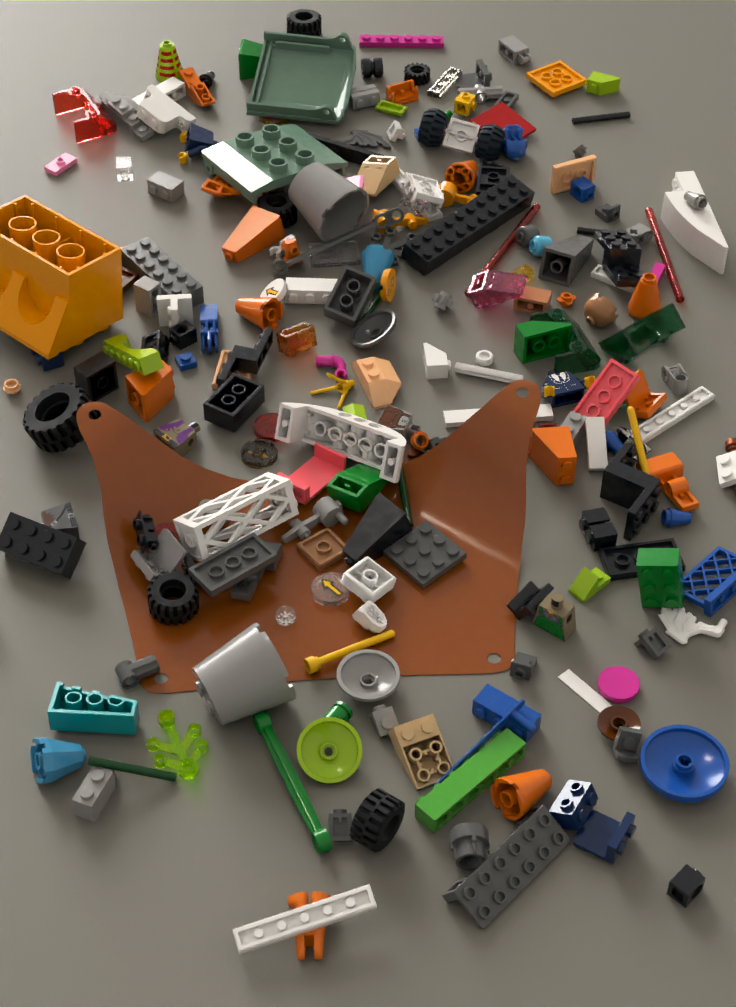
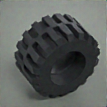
[287,9,322,36]
[257,191,297,228]
[147,571,199,626]
[350,788,405,853]

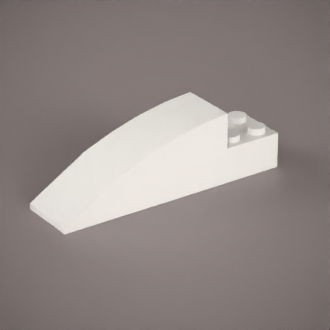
[661,171,729,274]

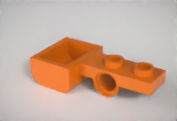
[636,452,699,512]

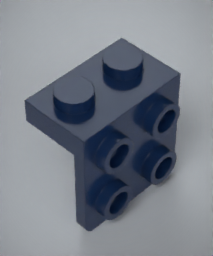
[573,810,637,864]

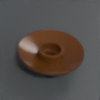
[597,705,641,741]

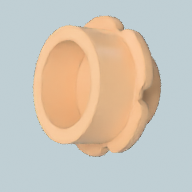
[3,379,21,395]

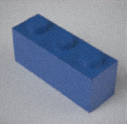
[472,684,541,743]

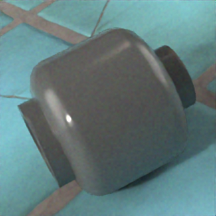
[516,225,540,247]

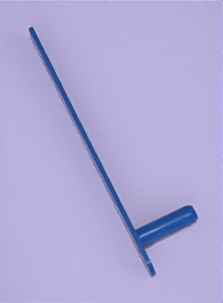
[436,699,537,784]

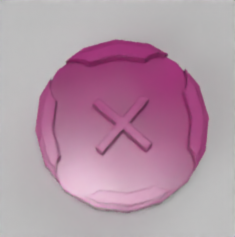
[597,666,640,703]

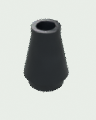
[199,71,215,88]

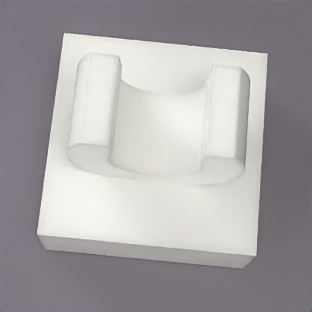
[387,120,406,142]

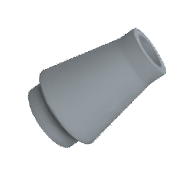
[684,191,708,210]

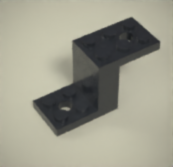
[600,437,662,541]

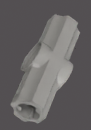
[457,84,503,103]

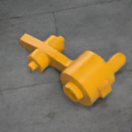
[435,181,478,207]
[372,209,429,235]

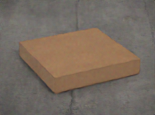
[296,527,346,572]

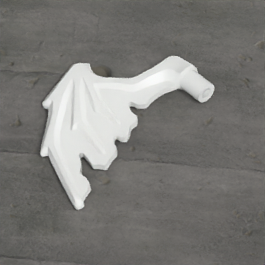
[658,607,728,645]

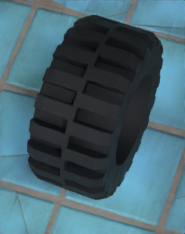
[23,382,97,453]

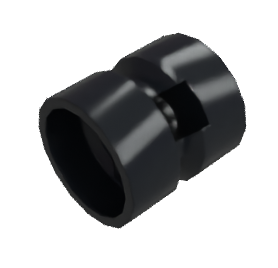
[361,57,383,78]

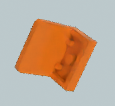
[625,370,667,419]

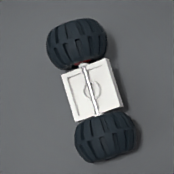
[418,108,505,161]

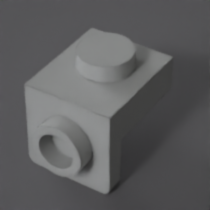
[368,704,399,738]

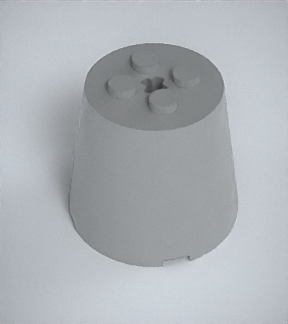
[288,162,369,242]
[192,623,296,726]

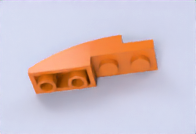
[179,67,216,107]

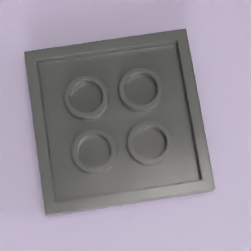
[383,520,467,589]

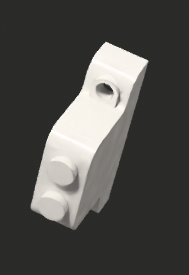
[137,84,196,134]

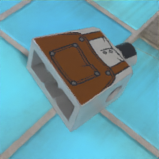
[377,404,420,439]

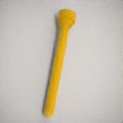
[627,406,650,474]
[303,630,395,674]

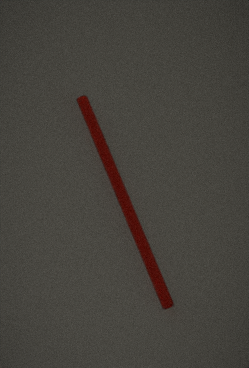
[465,203,541,297]

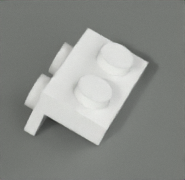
[716,450,736,489]

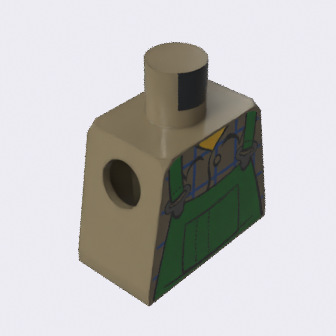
[532,592,576,642]

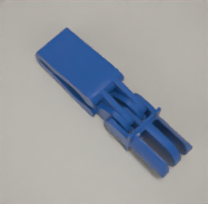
[200,304,219,354]

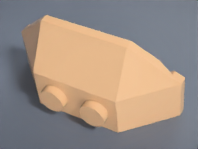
[350,357,402,410]

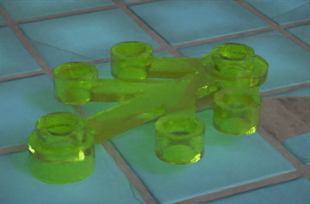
[146,709,209,779]

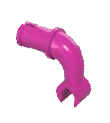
[316,354,347,383]

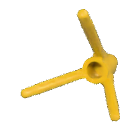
[311,373,355,409]

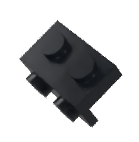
[507,581,554,620]

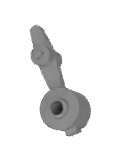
[281,496,348,543]

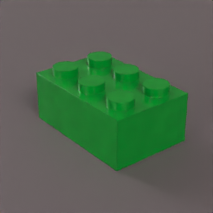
[636,548,685,608]

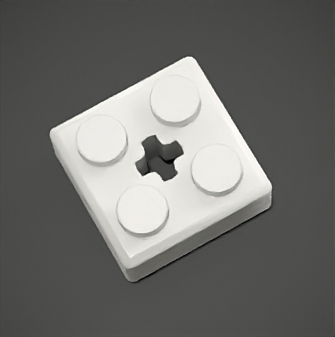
[341,556,397,603]

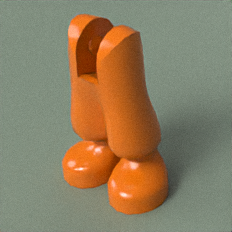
[288,891,331,961]

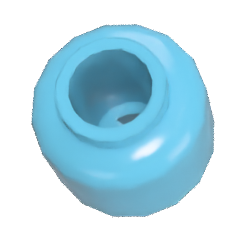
[529,235,553,257]

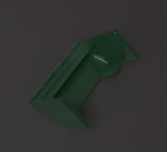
[598,303,686,364]
[529,308,601,375]

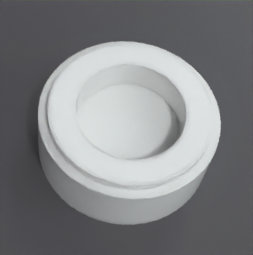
[475,350,493,366]

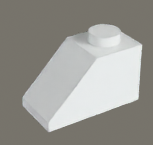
[423,343,451,379]

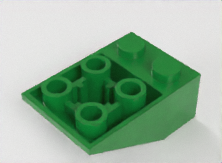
[326,463,389,513]

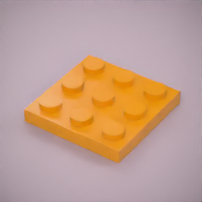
[526,60,587,98]

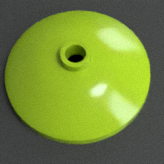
[296,717,363,784]

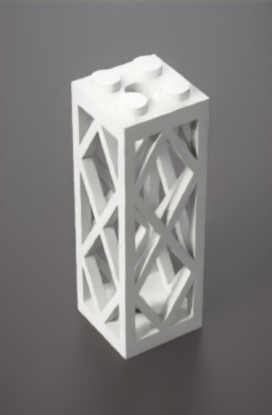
[173,472,299,562]

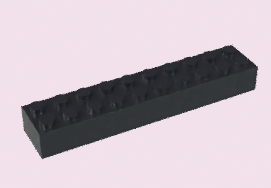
[401,174,535,276]

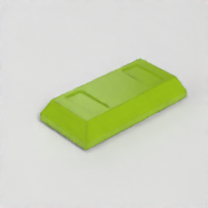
[375,100,408,117]

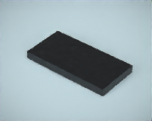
[598,538,686,581]

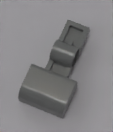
[231,540,283,601]

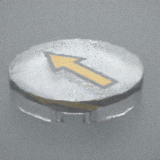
[311,572,351,606]

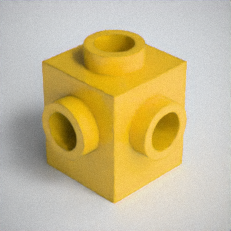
[454,92,477,117]

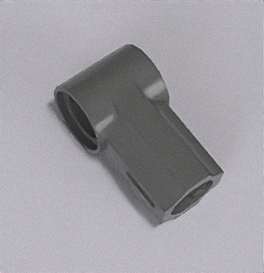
[115,654,160,689]

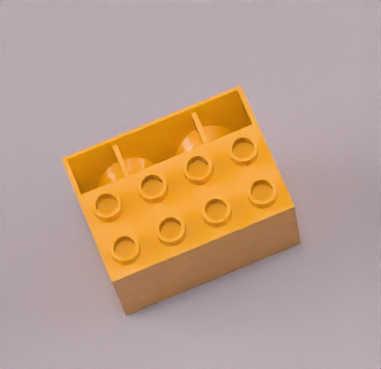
[0,195,123,360]

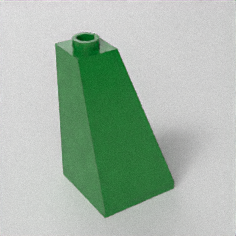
[238,39,263,80]

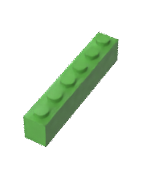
[415,728,526,833]

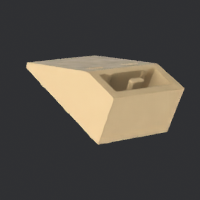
[357,155,401,197]
[388,714,453,790]

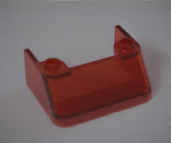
[52,86,117,143]

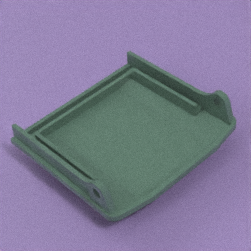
[246,31,356,124]
[201,124,348,204]

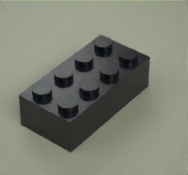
[0,512,86,579]

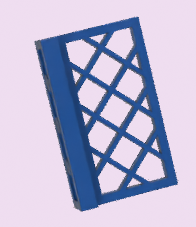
[683,546,736,617]

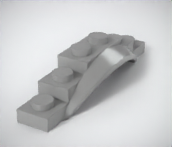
[95,91,155,142]

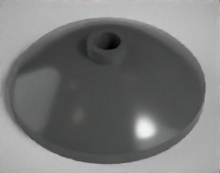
[350,309,397,348]

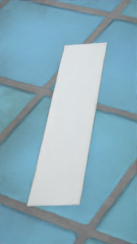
[558,669,613,712]

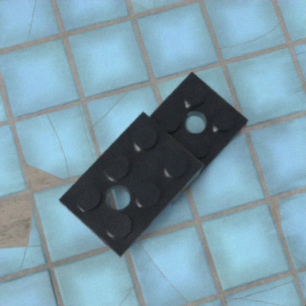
[594,229,644,287]

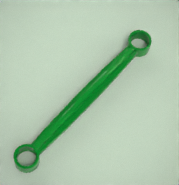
[253,710,333,854]

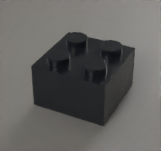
[73,351,119,402]

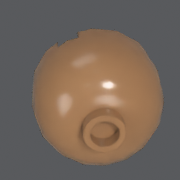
[584,293,618,328]

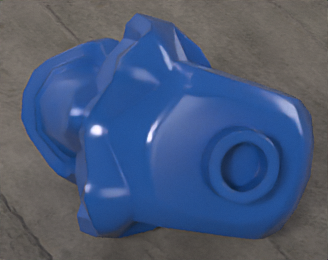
[501,124,528,160]

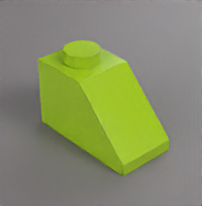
[586,71,621,96]

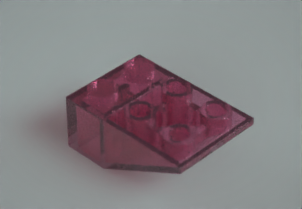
[468,270,527,310]

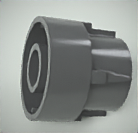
[450,822,490,870]

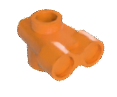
[281,238,302,267]

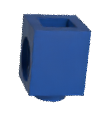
[570,176,595,203]

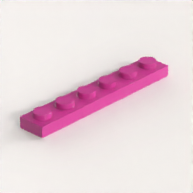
[359,34,443,49]

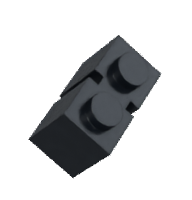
[579,507,618,552]

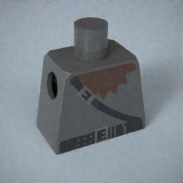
[41,502,80,539]

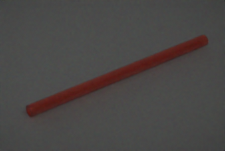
[645,207,685,303]

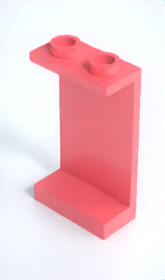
[276,442,346,505]

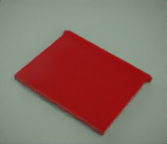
[469,102,536,140]

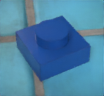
[175,351,197,372]

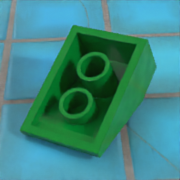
[513,321,572,364]

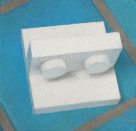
[157,294,194,328]

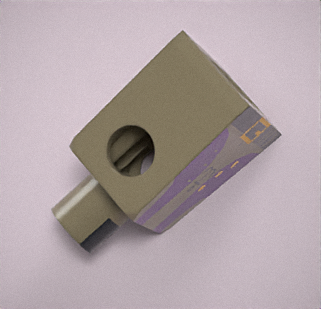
[153,419,200,457]

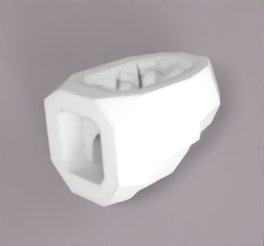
[352,601,387,633]

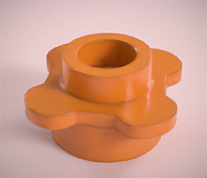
[557,292,577,308]

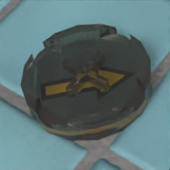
[241,439,278,469]

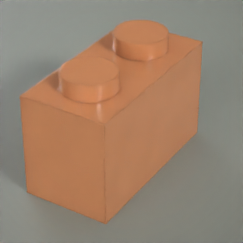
[513,284,552,317]

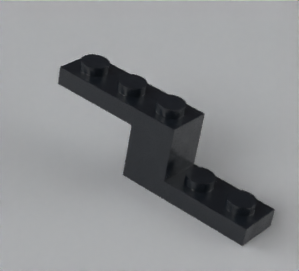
[216,327,273,388]

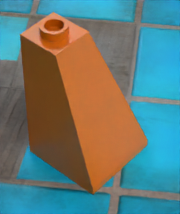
[221,205,286,263]

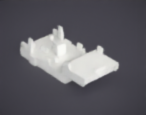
[404,172,445,210]

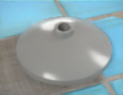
[336,649,400,702]

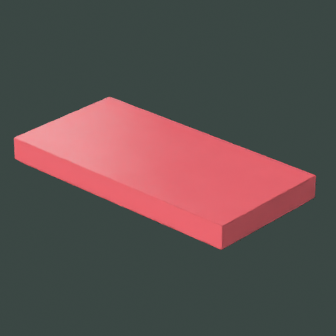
[573,358,641,427]

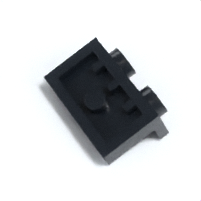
[141,330,170,364]

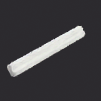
[454,362,524,383]

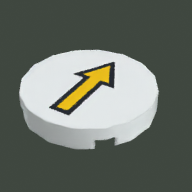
[260,278,288,301]

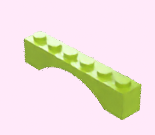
[102,333,164,376]

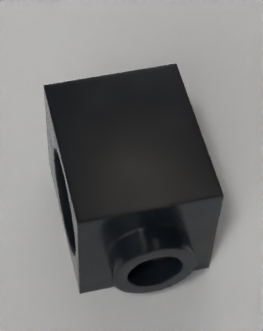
[169,320,197,350]
[667,864,706,908]

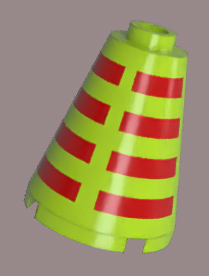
[155,40,183,82]

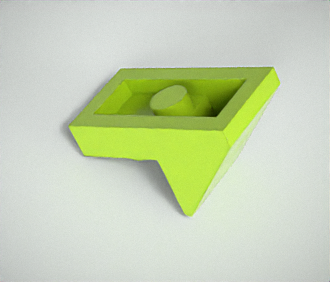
[569,567,611,603]

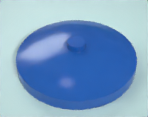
[639,725,730,803]

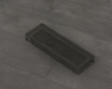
[427,67,462,99]

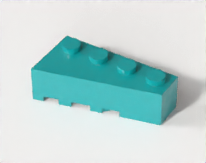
[47,681,140,735]

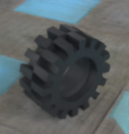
[404,63,430,87]

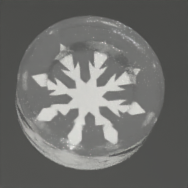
[275,606,296,626]

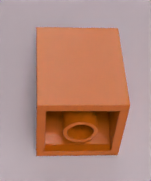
[125,360,175,423]
[529,426,577,485]

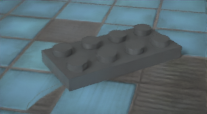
[188,532,278,597]

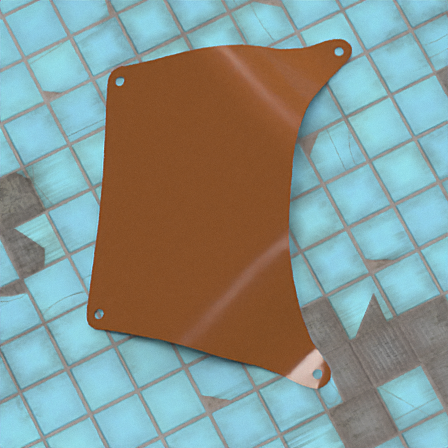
[76,380,541,693]

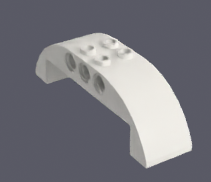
[274,402,406,483]

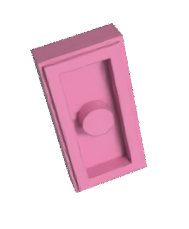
[44,153,77,176]

